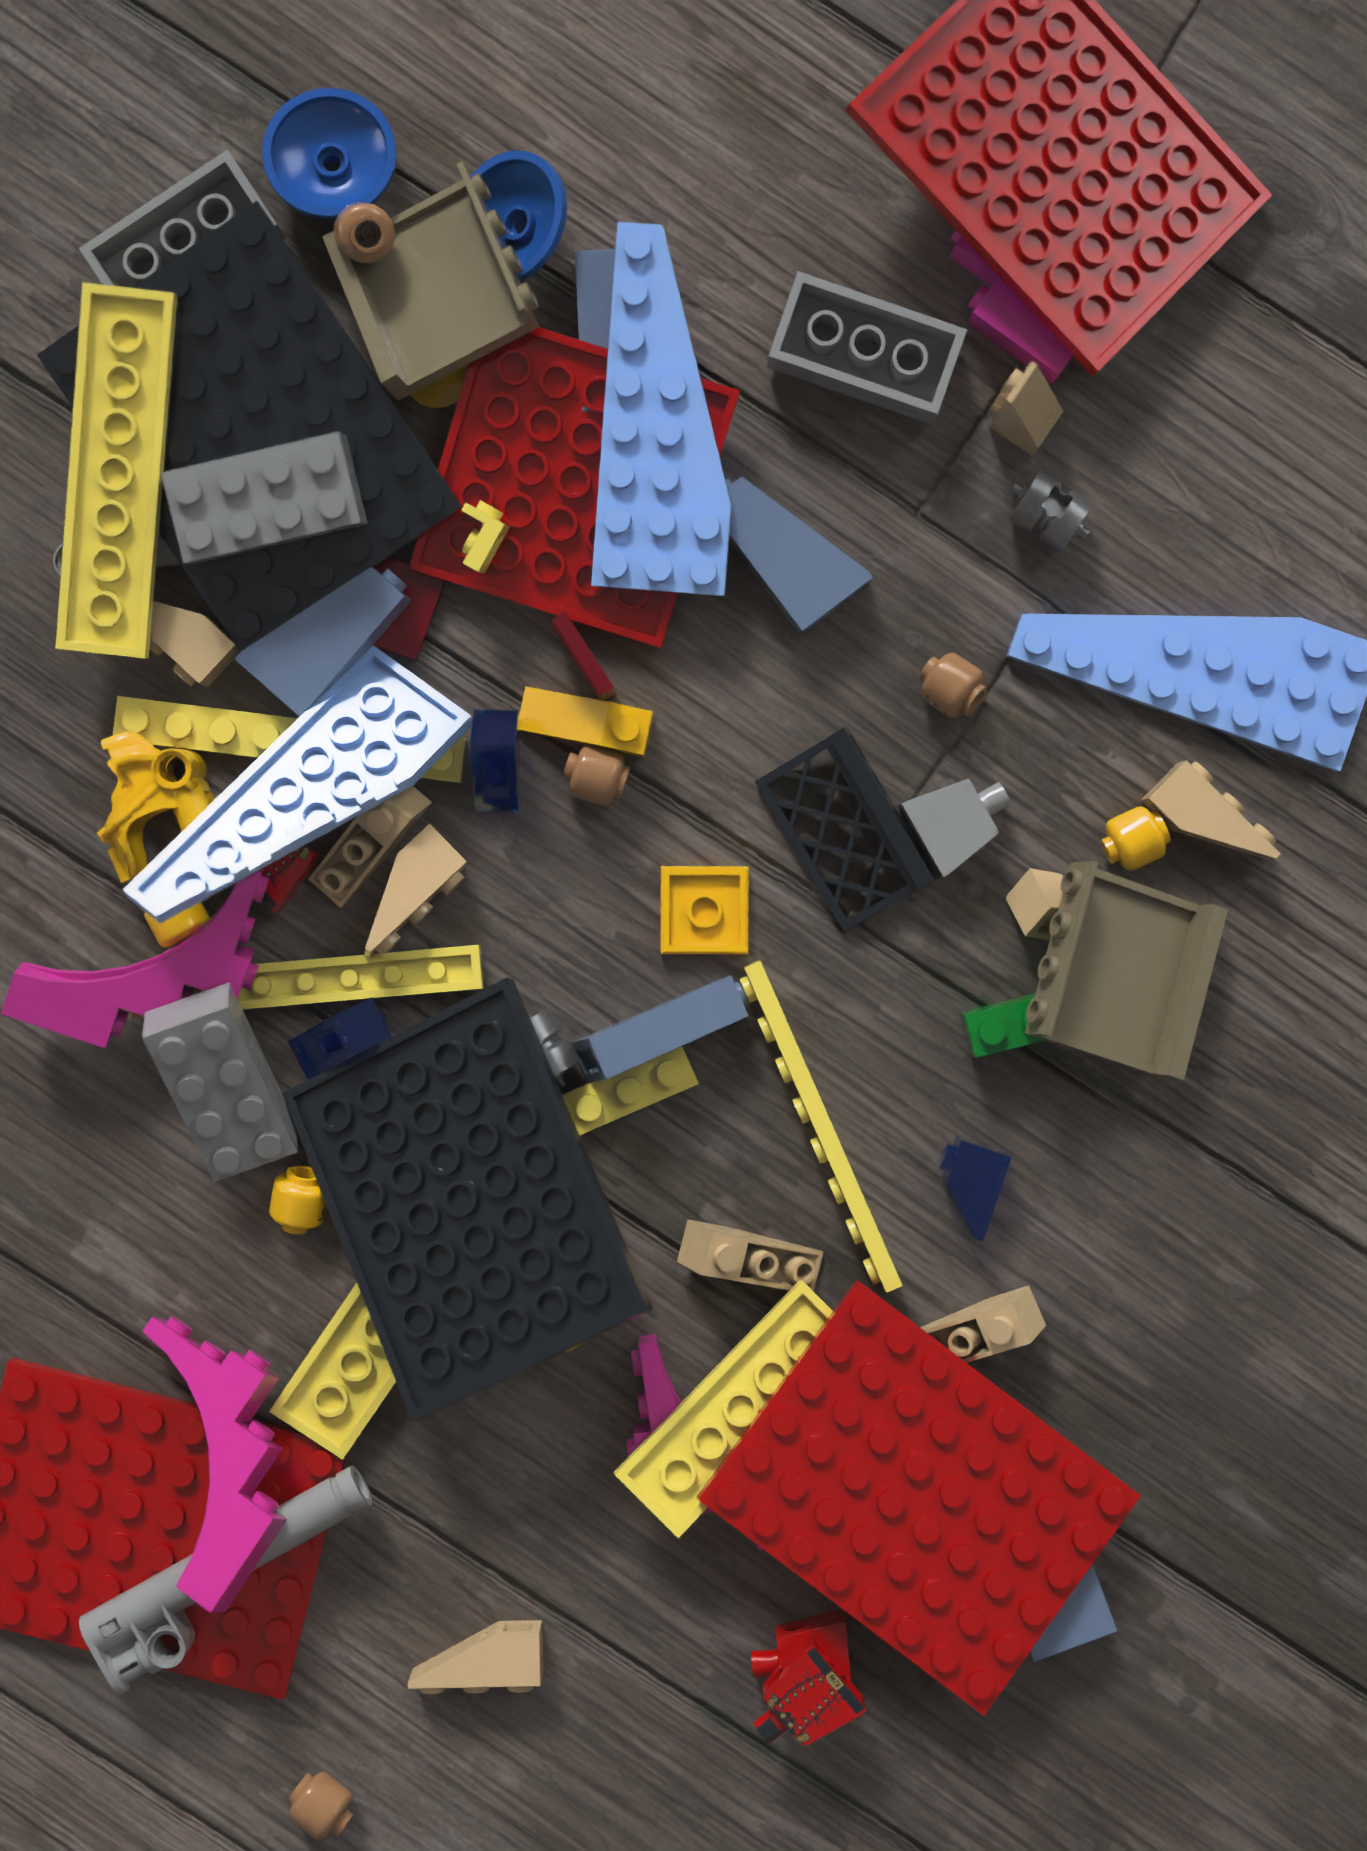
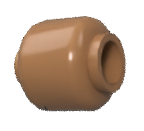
[333,202,395,264]
[919,652,987,718]
[563,744,631,807]
[287,1771,354,1841]

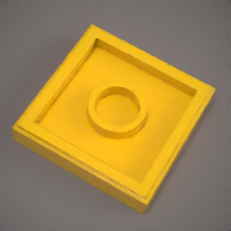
[661,866,749,954]

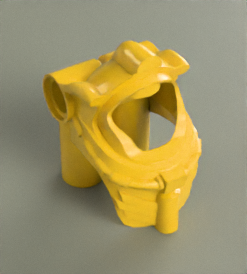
[97,731,215,883]

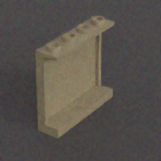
[322,161,540,401]
[1025,861,1228,1080]

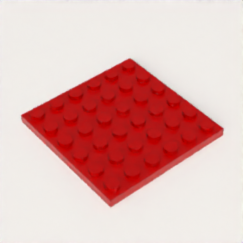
[409,327,740,648]

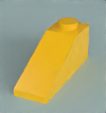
[516,686,654,758]

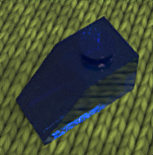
[470,710,520,811]
[288,997,392,1079]
[939,1136,1012,1241]

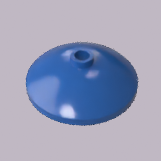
[262,88,397,220]
[472,150,567,281]

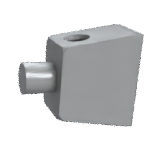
[898,779,1011,878]

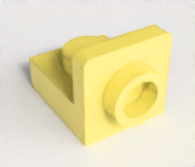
[461,500,510,574]

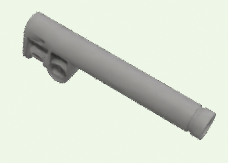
[79,1465,372,1695]

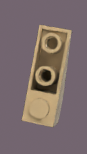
[989,361,1063,456]
[150,601,240,687]
[1141,760,1281,859]
[308,786,432,908]
[364,824,467,958]
[677,1220,824,1292]
[920,1285,1046,1363]
[408,1620,543,1694]

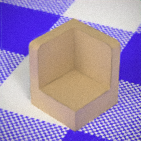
[1006,868,1063,940]

